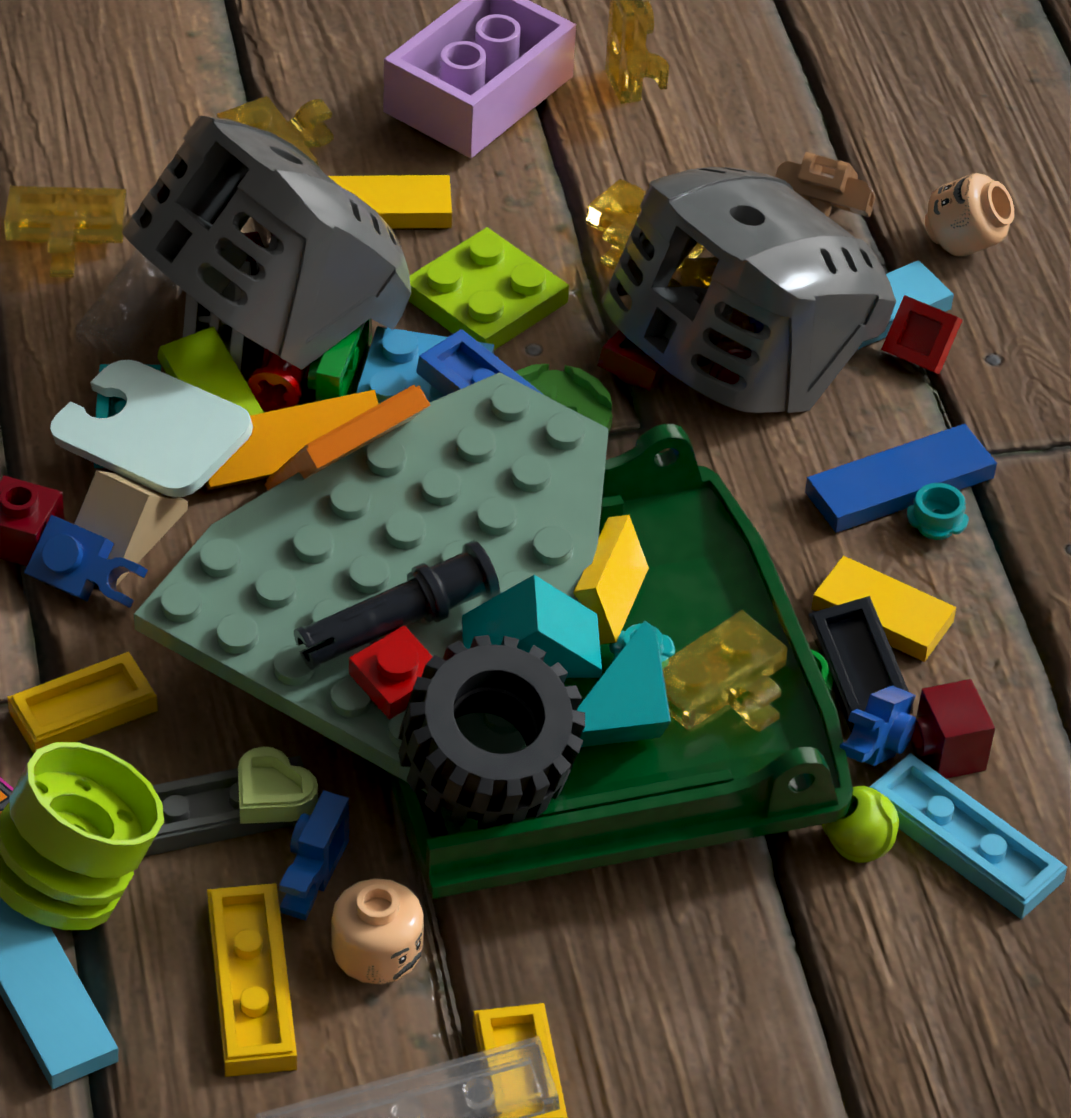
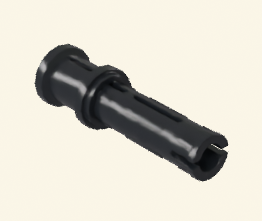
[294,540,500,670]

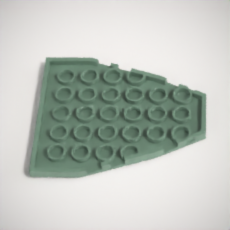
[134,372,609,821]

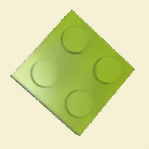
[408,227,569,350]

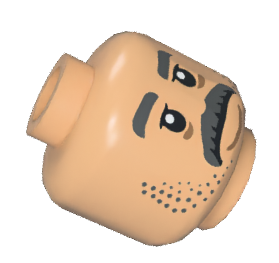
[925,173,1014,256]
[331,878,424,984]

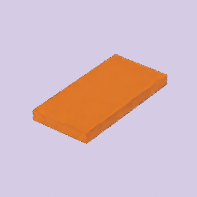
[264,385,430,490]

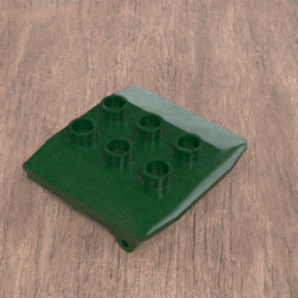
[387,424,853,899]

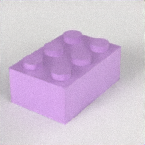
[383,0,576,158]

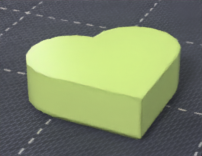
[238,746,318,824]

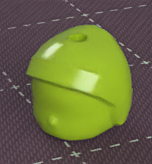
[822,786,899,863]

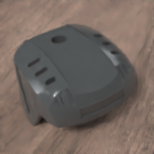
[121,115,411,370]
[601,167,896,413]

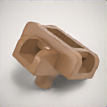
[775,152,875,217]

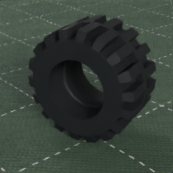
[398,635,585,829]

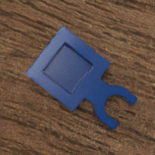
[24,515,148,608]
[839,685,916,766]
[279,790,349,921]

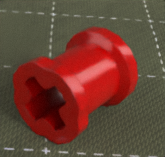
[247,348,311,412]

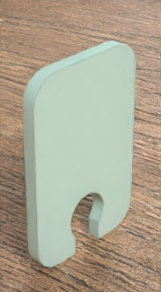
[50,360,253,497]

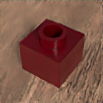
[0,476,65,566]
[911,679,995,779]

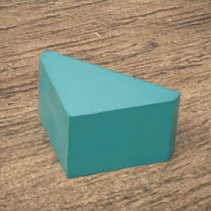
[461,575,602,678]
[577,621,671,747]

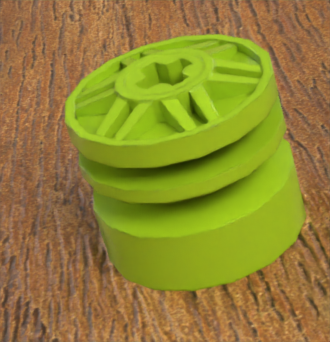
[0,742,164,931]

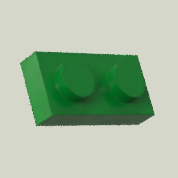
[307,318,372,402]

